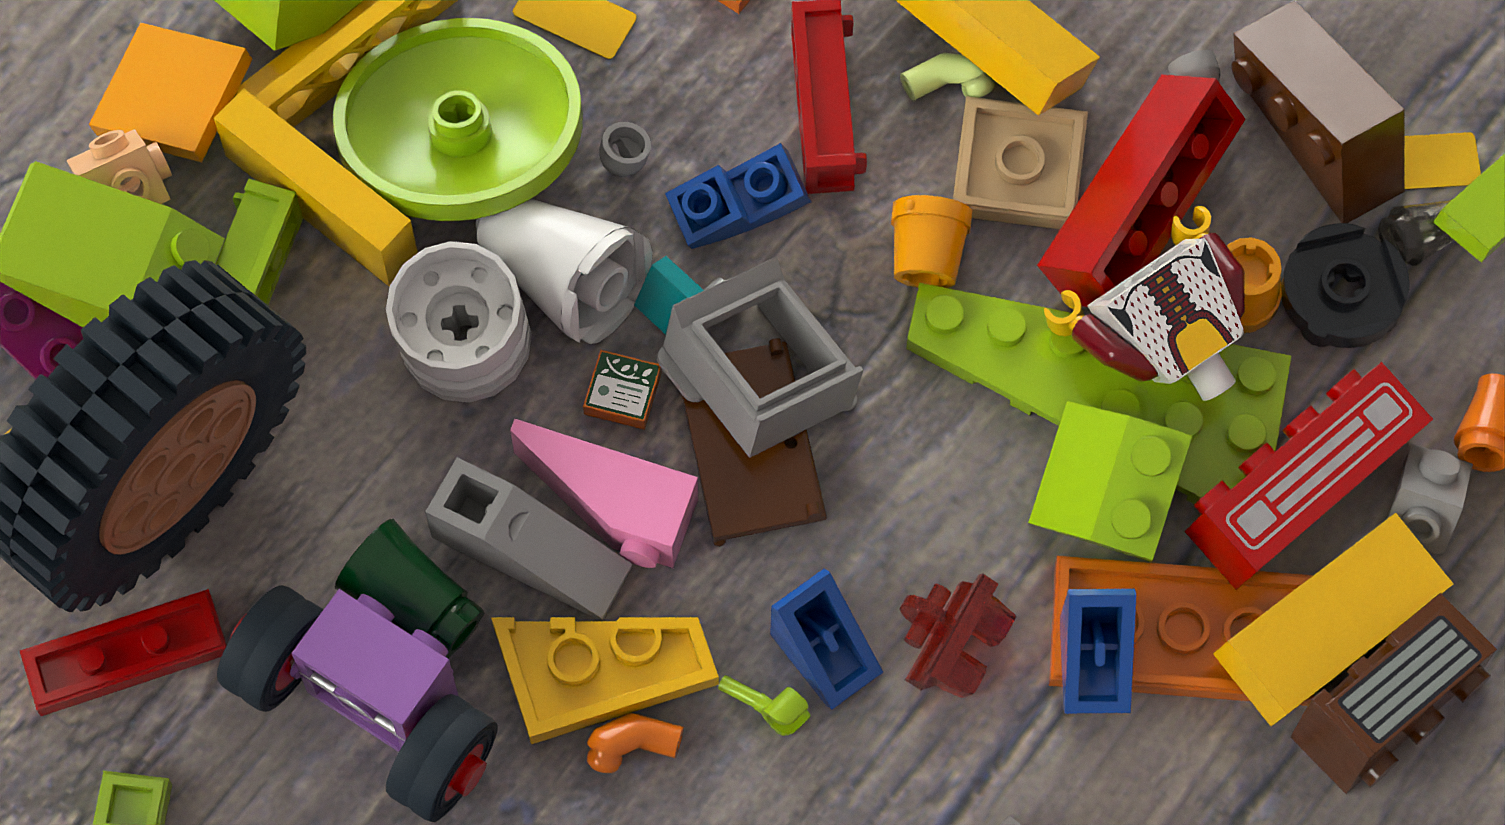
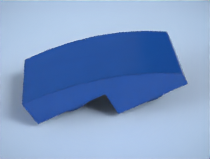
[665,143,811,249]

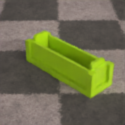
[215,178,303,305]

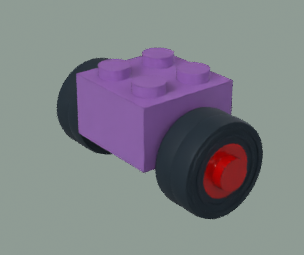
[217,585,498,822]

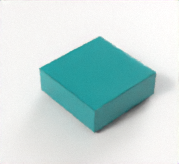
[634,256,704,335]

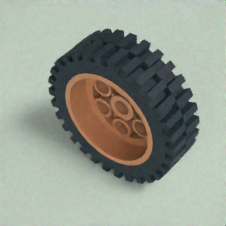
[0,260,306,612]

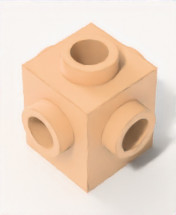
[66,129,172,204]

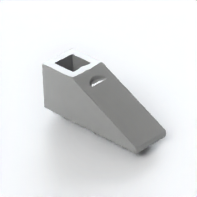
[425,457,633,621]

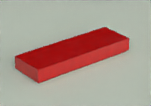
[20,589,227,716]

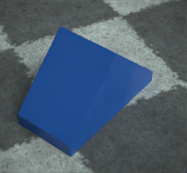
[770,569,883,710]
[1060,589,1136,714]

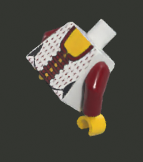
[1044,206,1245,401]

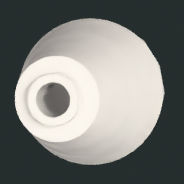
[476,199,653,344]

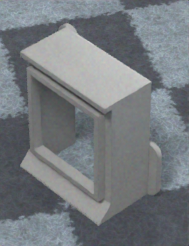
[657,256,864,458]

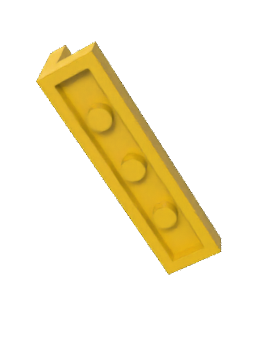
[235,0,458,127]

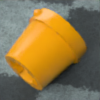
[891,195,973,288]
[1227,237,1282,333]

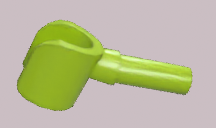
[718,675,811,736]

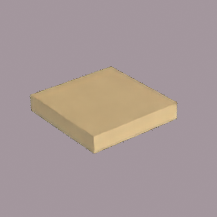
[953,96,1088,229]

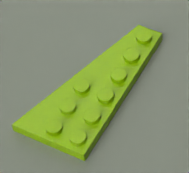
[906,283,1291,504]

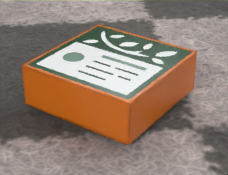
[583,349,662,430]

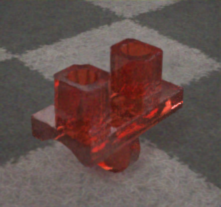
[899,573,1016,698]

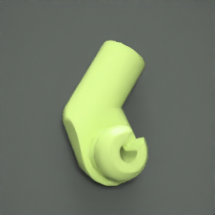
[900,53,995,101]

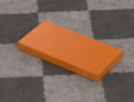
[1049,556,1314,706]

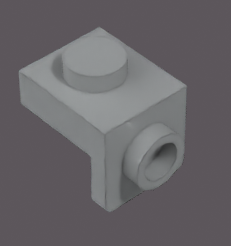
[1386,443,1473,555]

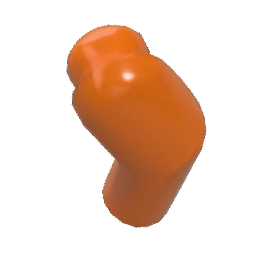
[587,713,684,773]

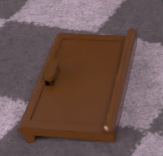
[681,338,827,547]

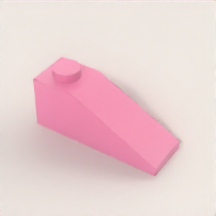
[510,419,698,568]

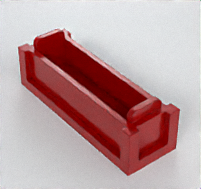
[791,0,867,194]

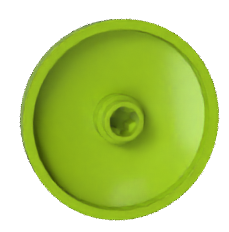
[333,18,583,221]

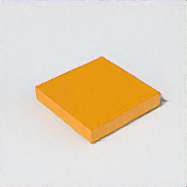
[89,22,253,162]

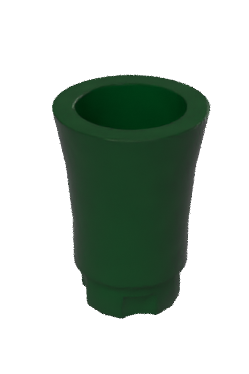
[335,518,485,659]

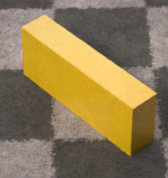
[895,0,1100,116]
[214,88,418,287]
[1213,513,1453,726]

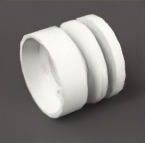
[386,241,532,403]

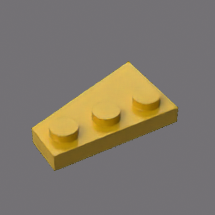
[491,617,719,745]

